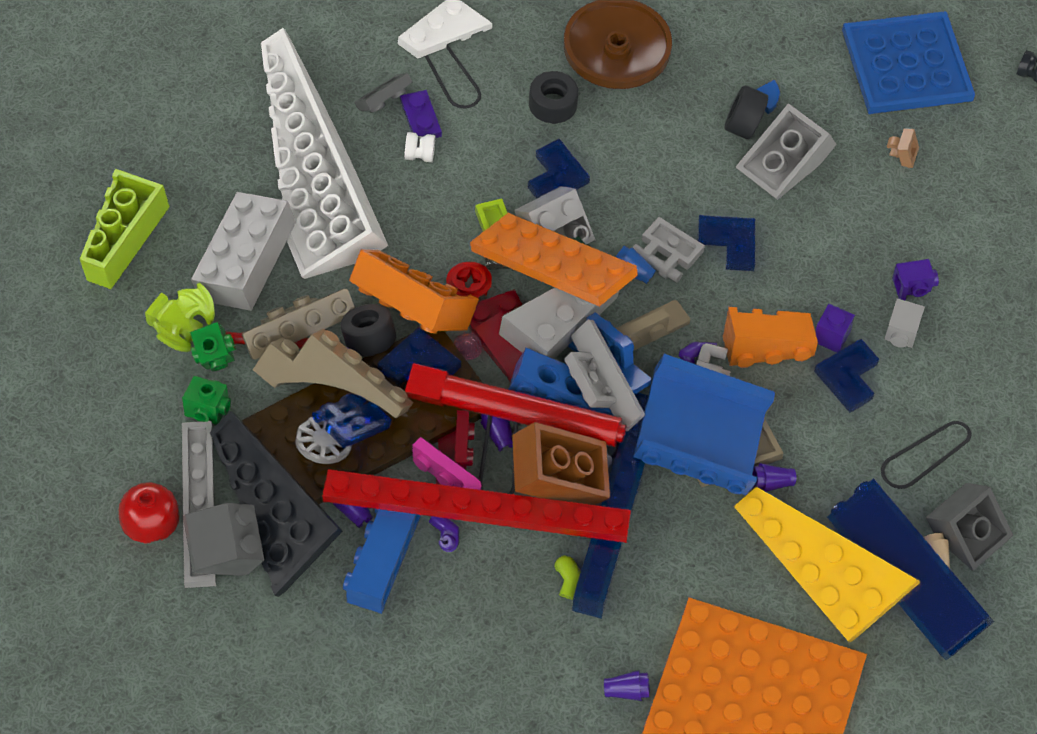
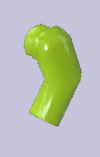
[555,555,582,600]

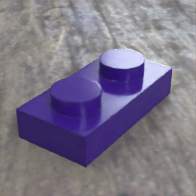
[400,90,442,138]

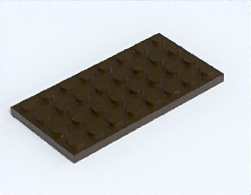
[242,329,483,504]

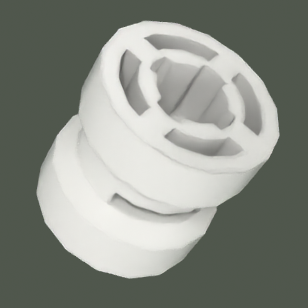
[405,132,436,163]

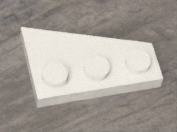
[398,0,492,58]

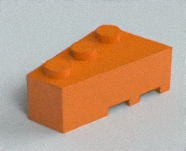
[723,307,818,368]

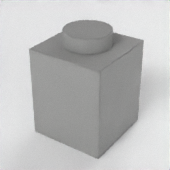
[884,299,925,348]

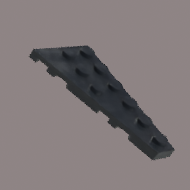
[210,411,343,597]

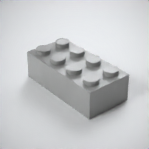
[191,192,296,311]

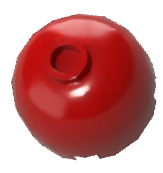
[119,482,180,543]

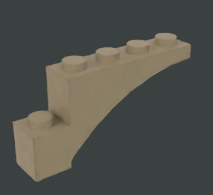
[253,329,414,418]

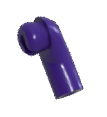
[678,342,717,364]
[429,516,459,552]

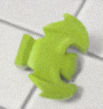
[145,283,215,352]

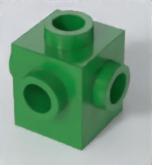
[190,322,236,371]
[182,376,231,425]

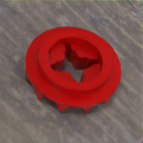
[446,262,492,298]

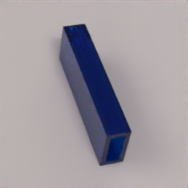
[827,478,994,660]

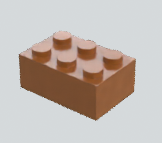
[512,422,610,505]

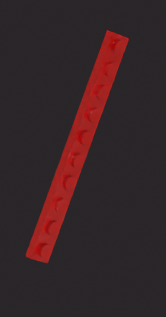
[322,469,631,543]

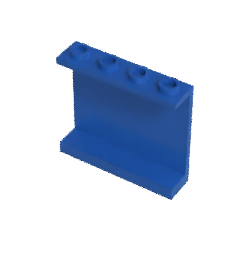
[633,354,775,495]

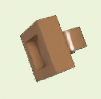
[887,129,919,168]

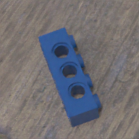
[508,348,614,416]

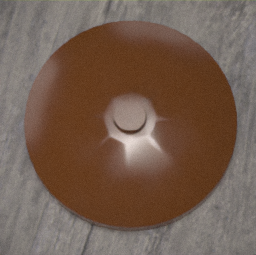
[564,0,672,89]

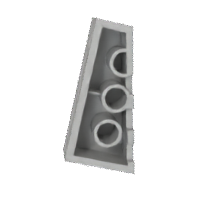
[499,287,619,359]

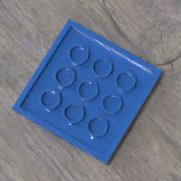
[842,11,975,114]

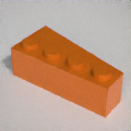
[349,249,479,334]

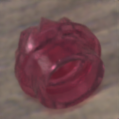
[454,332,483,360]

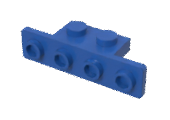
[568,312,651,394]

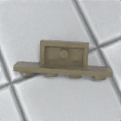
[242,288,355,360]
[616,300,690,351]

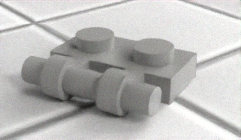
[633,217,705,283]

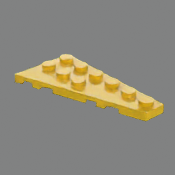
[734,487,921,642]

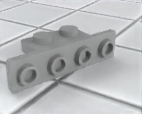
[564,320,645,431]

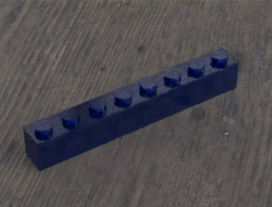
[572,393,648,619]

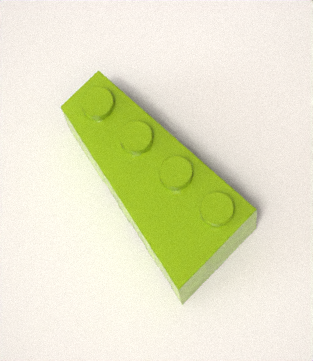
[80,169,170,289]

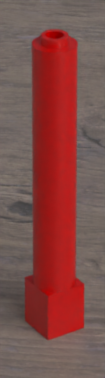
[405,363,626,447]

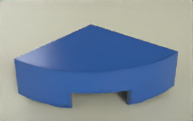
[756,80,780,114]

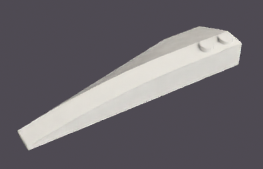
[261,28,388,279]

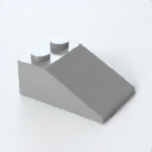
[736,103,837,200]

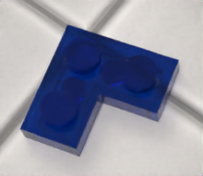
[528,139,590,199]
[698,215,755,271]
[378,327,461,386]
[814,339,879,413]

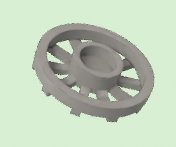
[296,416,353,464]

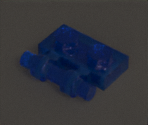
[312,393,391,449]

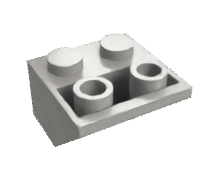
[514,186,595,245]

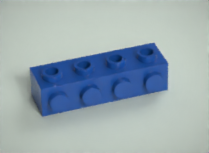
[343,509,421,614]

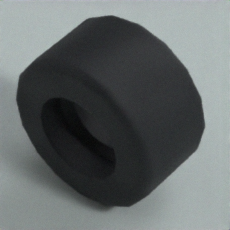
[529,71,579,124]
[724,85,768,139]
[340,304,397,357]

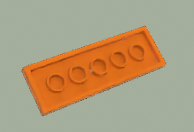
[470,213,638,307]

